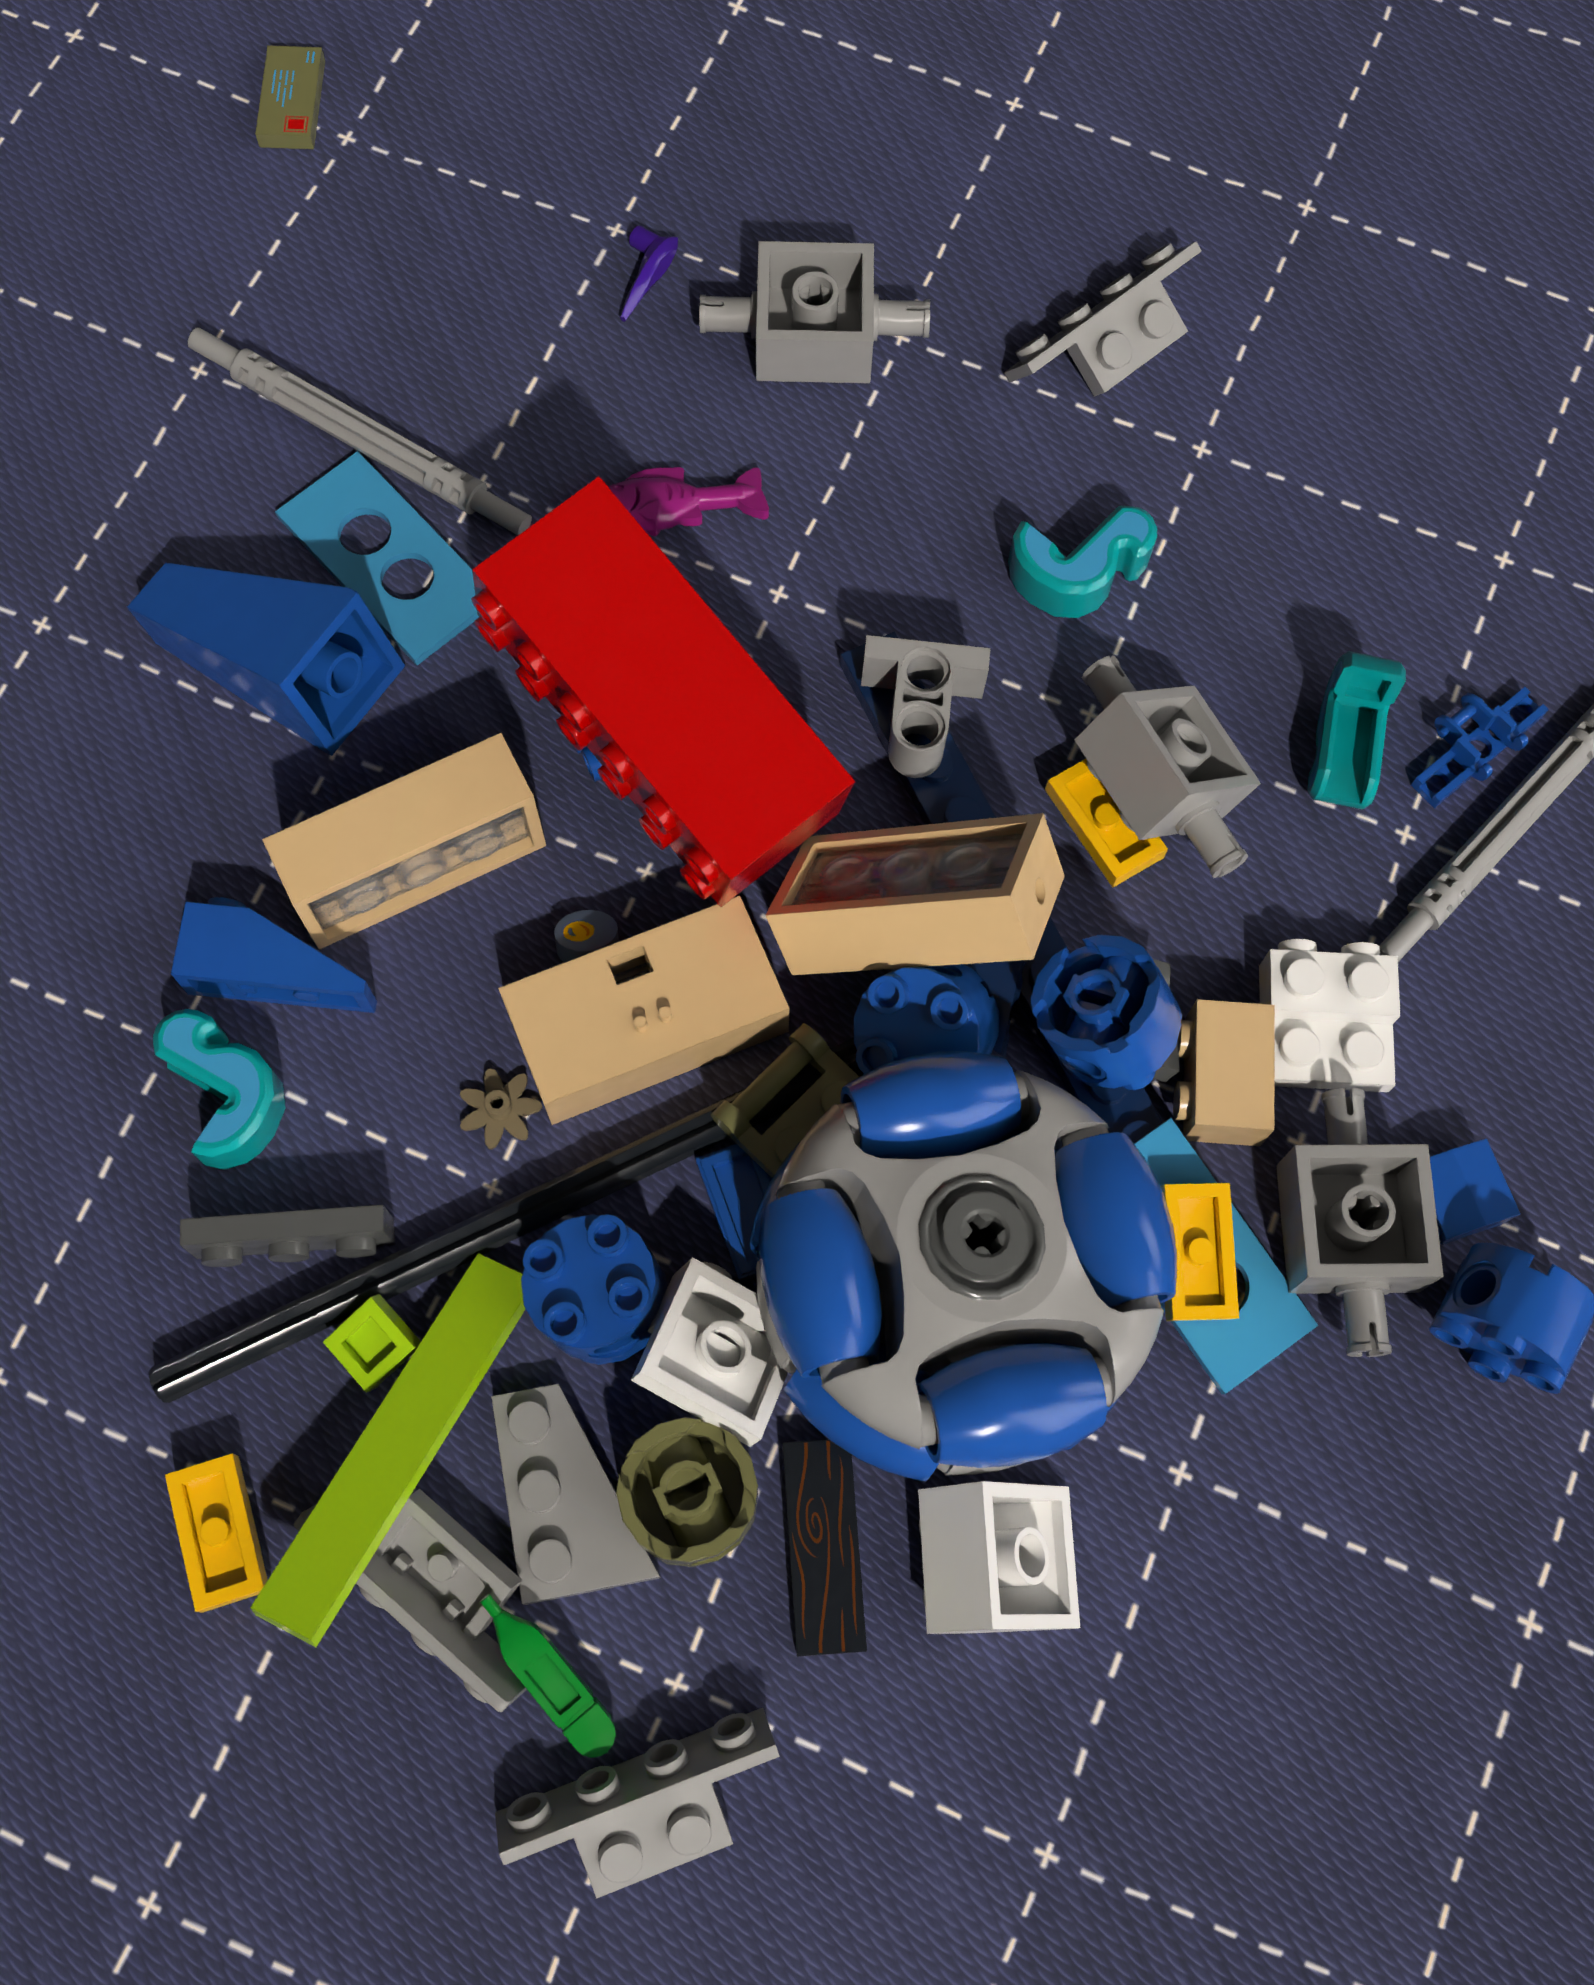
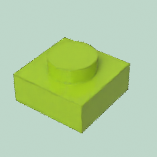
[323,1294,421,1393]

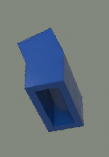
[1430,1138,1521,1246]

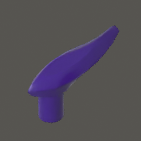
[620,226,678,322]

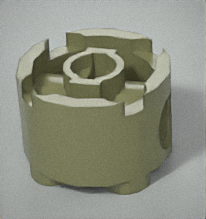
[616,1417,758,1567]

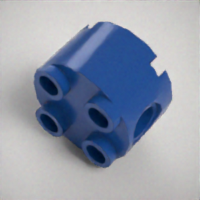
[1031,935,1182,1090]
[854,964,999,1074]
[521,1214,667,1365]
[1429,1243,1594,1394]

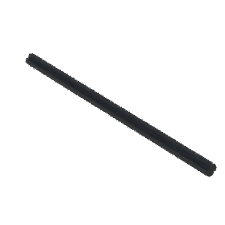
[148,1037,864,1403]

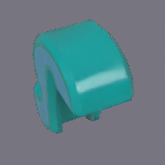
[1008,506,1157,618]
[1307,651,1406,810]
[153,1009,286,1170]

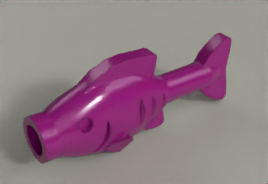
[608,467,769,536]

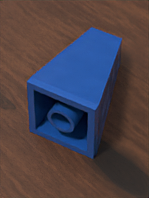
[127,563,405,756]

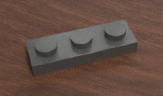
[180,1205,395,1267]

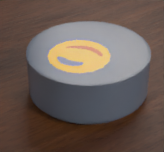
[554,910,619,962]

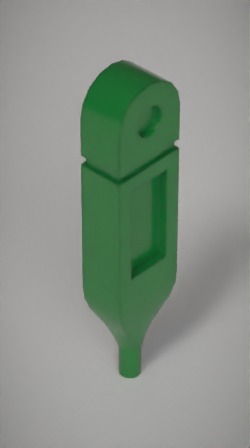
[480,1594,616,1758]

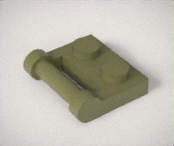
[710,1023,860,1178]

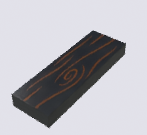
[783,1440,867,1657]

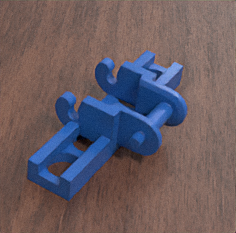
[1411,687,1549,809]

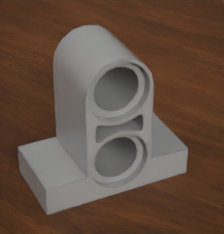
[861,635,991,778]

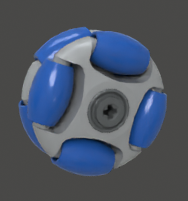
[750,1051,1177,1482]

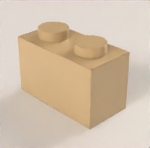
[1173,999,1275,1146]

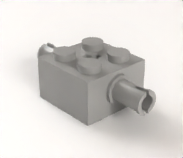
[699,241,930,383]
[1074,656,1261,878]
[1276,1088,1444,1357]

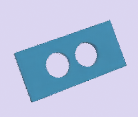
[275,451,479,665]
[1134,1118,1318,1394]

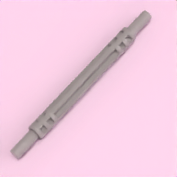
[188,327,532,535]
[1379,703,1594,962]

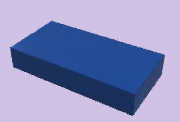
[695,1144,772,1284]

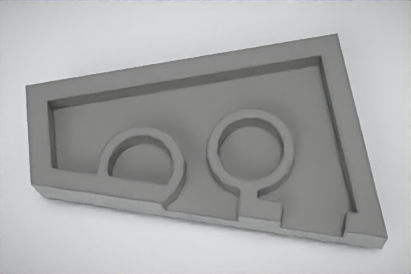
[491,1384,661,1605]

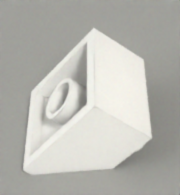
[918,1481,1080,1634]

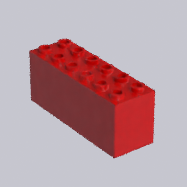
[471,476,855,907]

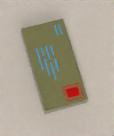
[255,45,325,149]

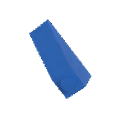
[171,897,377,1013]

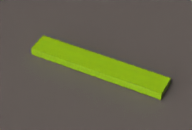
[250,1253,526,1647]

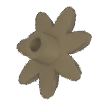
[460,1068,543,1150]

